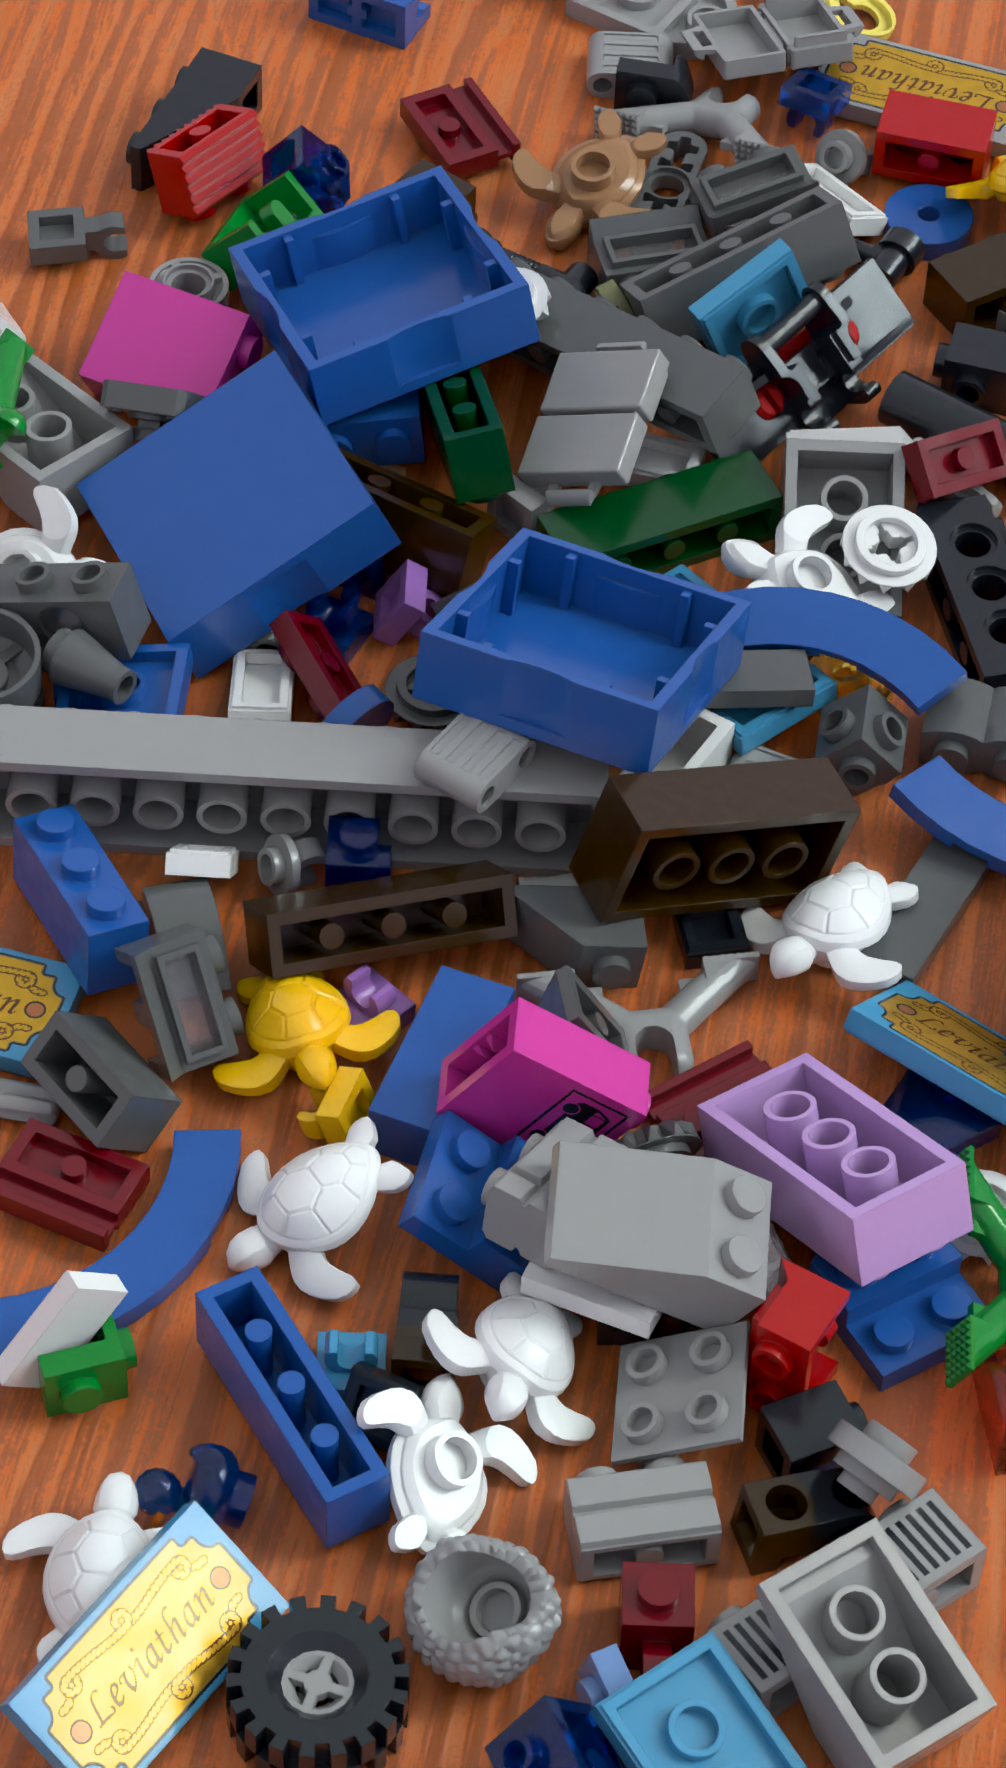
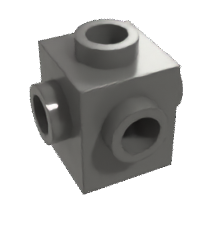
[814,684,909,797]

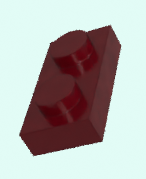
[901,418,1006,504]
[269,610,362,720]

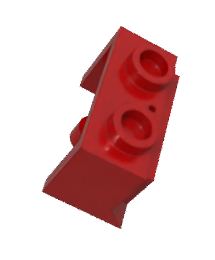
[746,1257,850,1413]

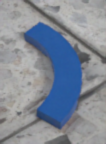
[722,587,967,716]
[888,755,1006,875]
[0,1129,241,1355]

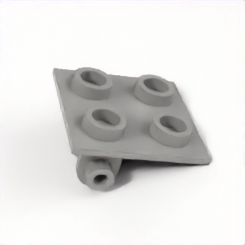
[611,1320,750,1469]

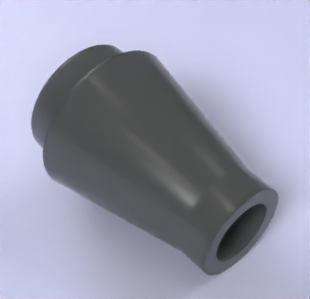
[41,628,137,705]

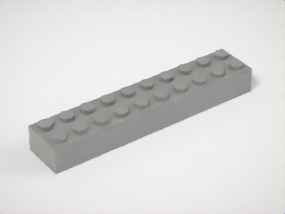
[0,704,609,877]

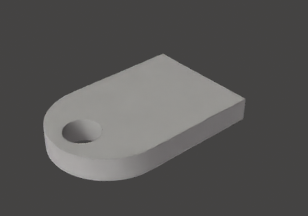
[565,0,738,60]

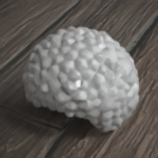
[404,1533,562,1688]

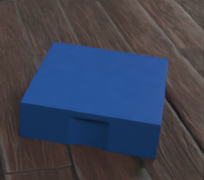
[228,165,540,425]
[76,350,402,679]
[412,527,752,773]

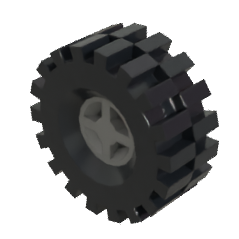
[225,1595,410,1768]

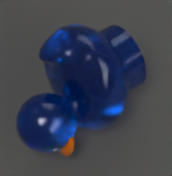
[134,1443,257,1530]

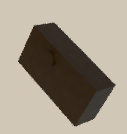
[569,757,861,923]

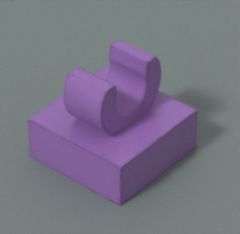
[372,559,442,647]
[338,964,416,1030]

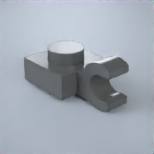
[27,206,128,266]

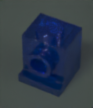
[325,816,392,887]

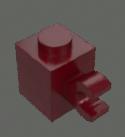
[617,1561,695,1676]

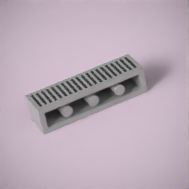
[707,1488,987,1718]

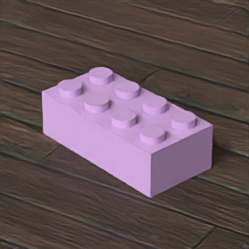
[697,1052,974,1287]

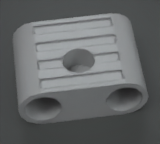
[586,31,673,99]
[414,713,537,813]

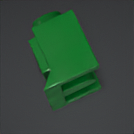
[200,170,324,291]

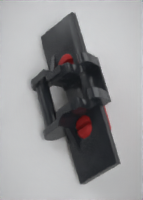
[709,257,915,462]

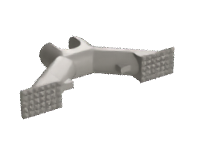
[594,87,780,165]
[515,951,760,1077]

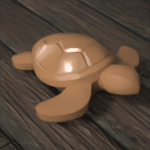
[512,109,667,251]

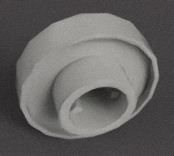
[827,1418,928,1505]

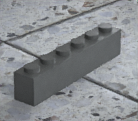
[505,257,761,455]

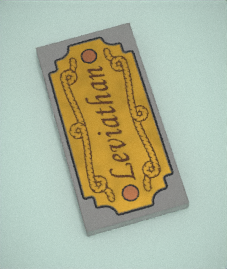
[805,33,1006,157]

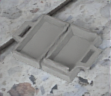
[680,0,864,80]
[518,341,670,507]

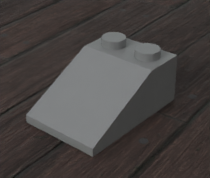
[0,354,134,531]
[780,438,906,619]
[543,1140,772,1329]
[755,1517,998,1768]

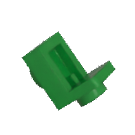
[37,1314,137,1417]

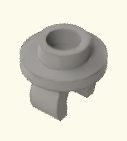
[815,129,874,184]
[257,833,327,895]

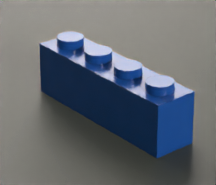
[195,1266,390,1549]

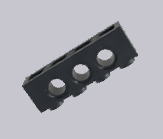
[915,494,1006,688]

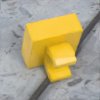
[296,1066,375,1144]

